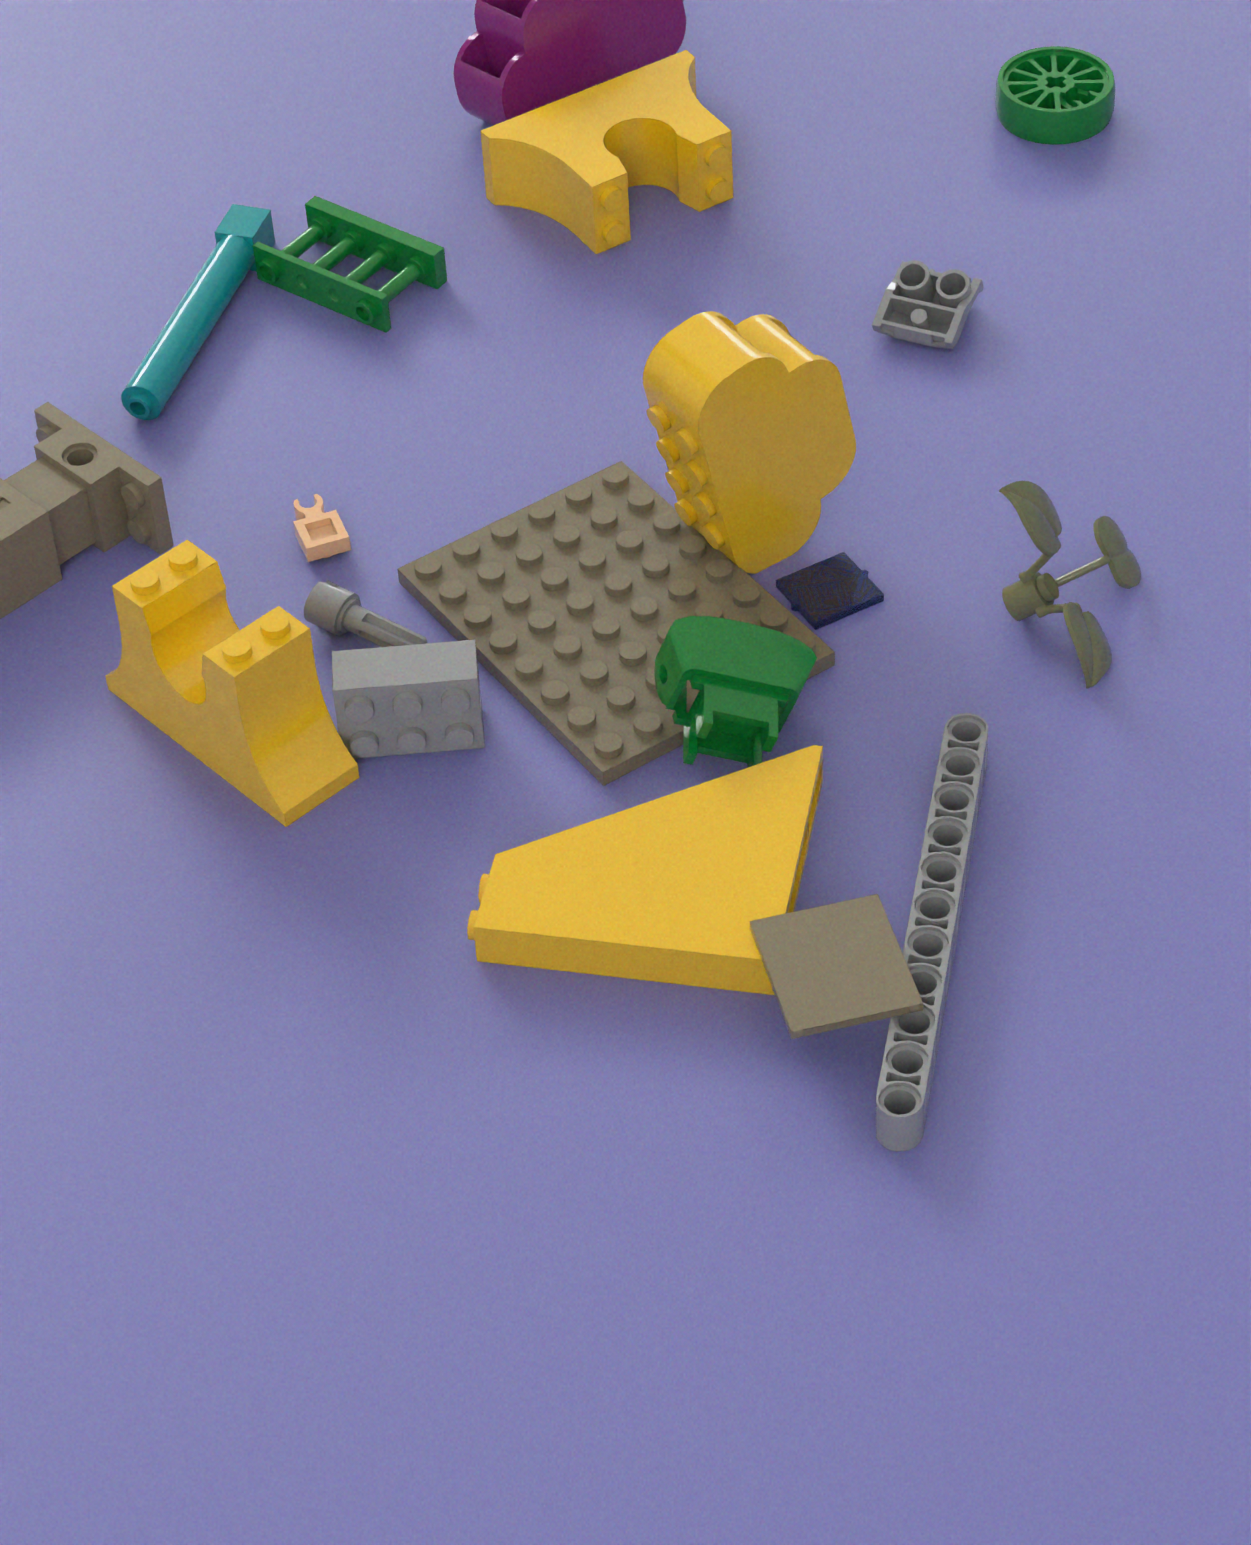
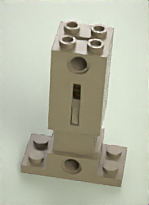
[0,402,174,619]

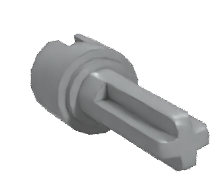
[304,580,427,647]

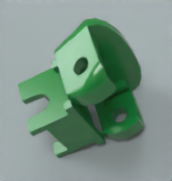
[654,616,817,768]

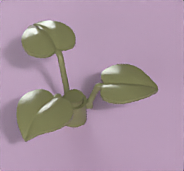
[999,480,1141,689]

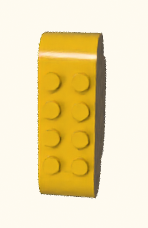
[643,311,856,574]

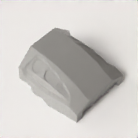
[872,260,984,349]

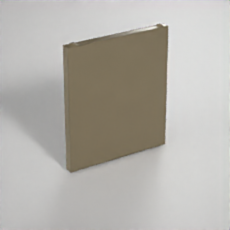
[750,894,923,1039]

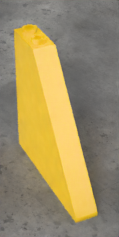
[467,745,823,995]

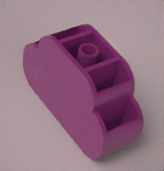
[454,0,686,125]

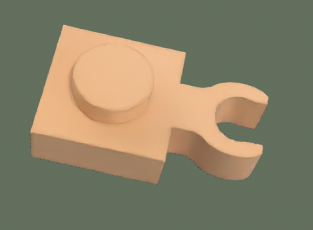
[293,494,351,562]

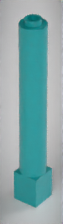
[121,204,275,420]

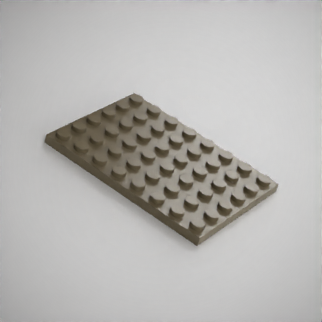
[397,461,835,786]

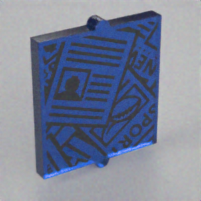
[776,552,884,630]

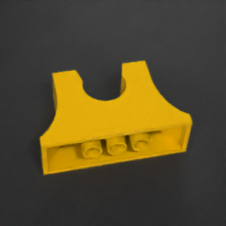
[480,50,733,254]
[105,540,359,827]

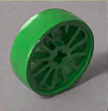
[995,46,1115,145]

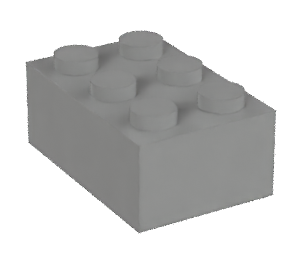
[332,639,485,759]

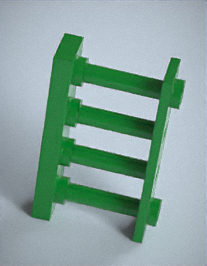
[253,196,447,333]

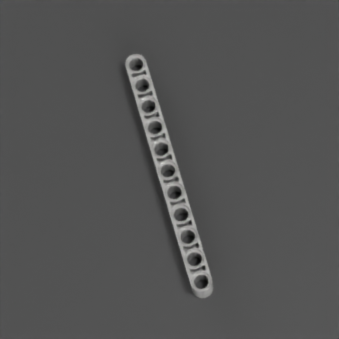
[876,713,988,1152]

